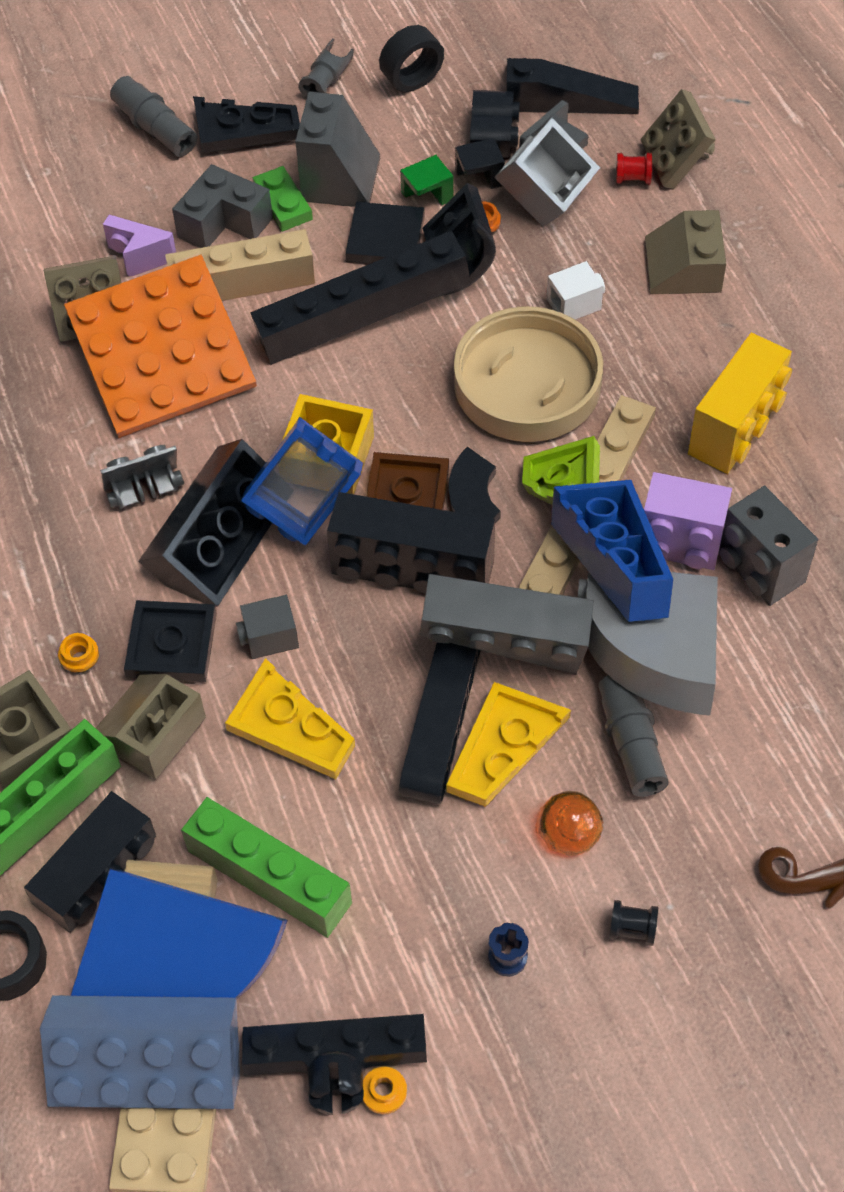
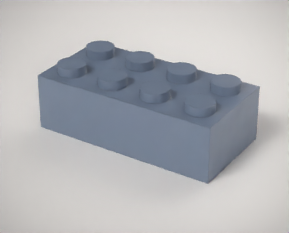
[40,996,240,1109]

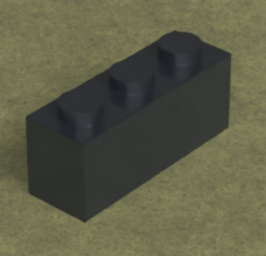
[24,791,156,933]

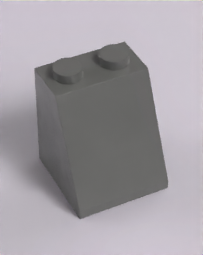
[295,92,380,207]

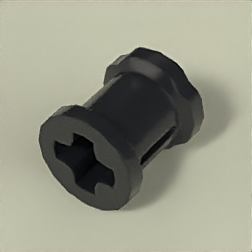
[609,900,659,946]

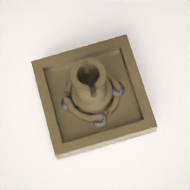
[640,89,716,190]
[44,255,122,342]

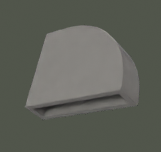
[578,572,718,716]

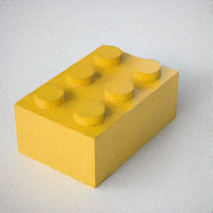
[688,332,793,474]

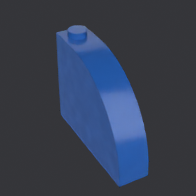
[71,869,288,999]

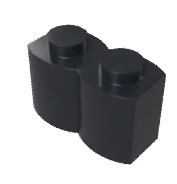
[470,90,520,158]

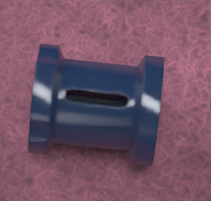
[488,923,529,977]

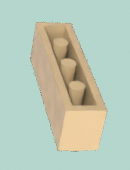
[165,229,315,301]

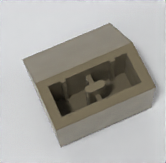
[96,674,206,780]

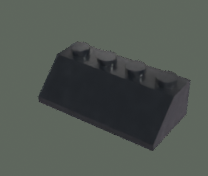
[138,439,294,607]

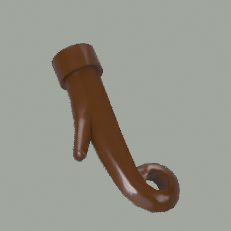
[758,847,844,909]

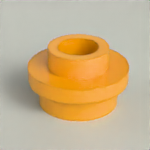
[58,633,99,672]
[363,1067,407,1114]

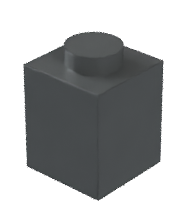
[236,594,299,659]

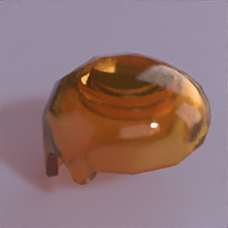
[535,790,604,856]

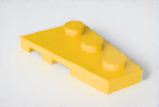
[225,658,355,779]
[446,682,571,807]

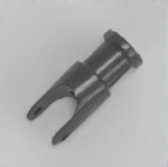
[298,38,354,99]

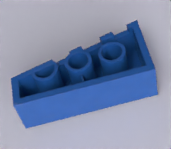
[551,480,674,622]

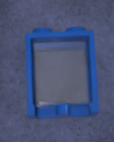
[241,417,363,546]

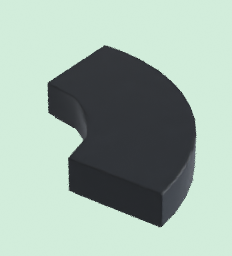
[449,447,501,523]

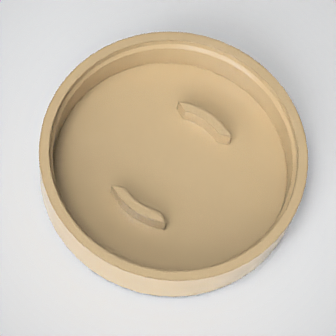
[454,306,603,442]

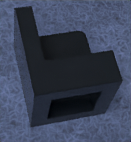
[455,138,505,189]

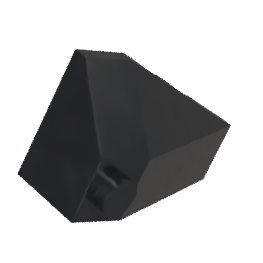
[506,58,639,114]

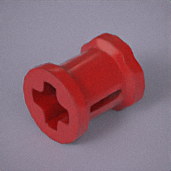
[616,153,652,184]

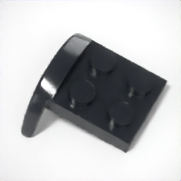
[422,183,496,295]

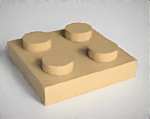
[109,1108,216,1192]

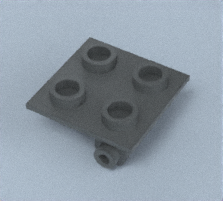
[100,445,184,509]

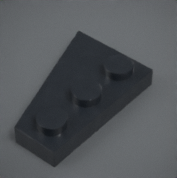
[193,96,300,153]

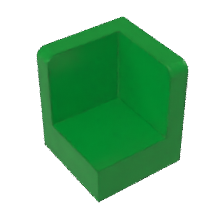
[400,155,454,205]

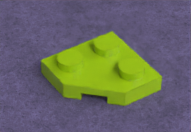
[522,436,600,505]

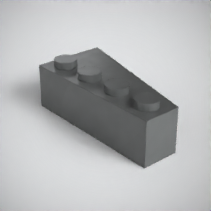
[419,574,594,675]

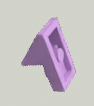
[103,215,176,276]

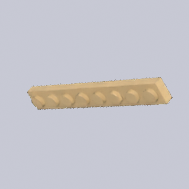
[519,395,656,595]

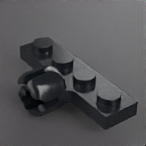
[242,1014,427,1115]

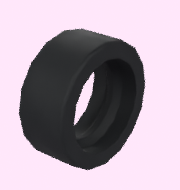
[379,25,444,92]
[0,910,47,1001]

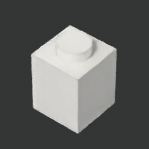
[547,261,605,319]

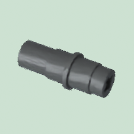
[110,76,197,157]
[598,675,669,797]

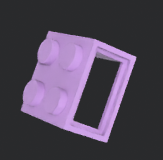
[644,472,732,570]

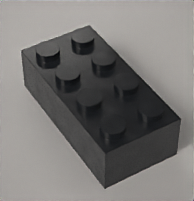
[327,492,495,594]

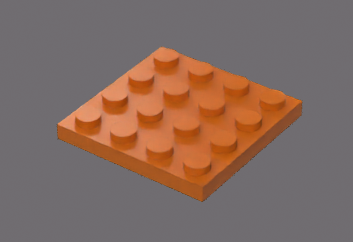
[64,254,257,438]

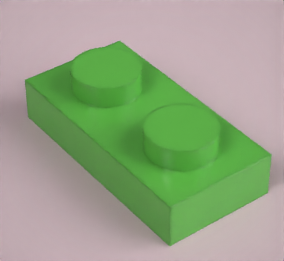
[252,166,313,232]

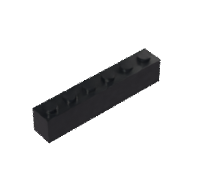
[250,231,470,365]

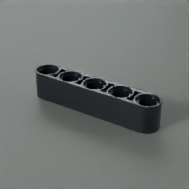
[399,643,481,804]

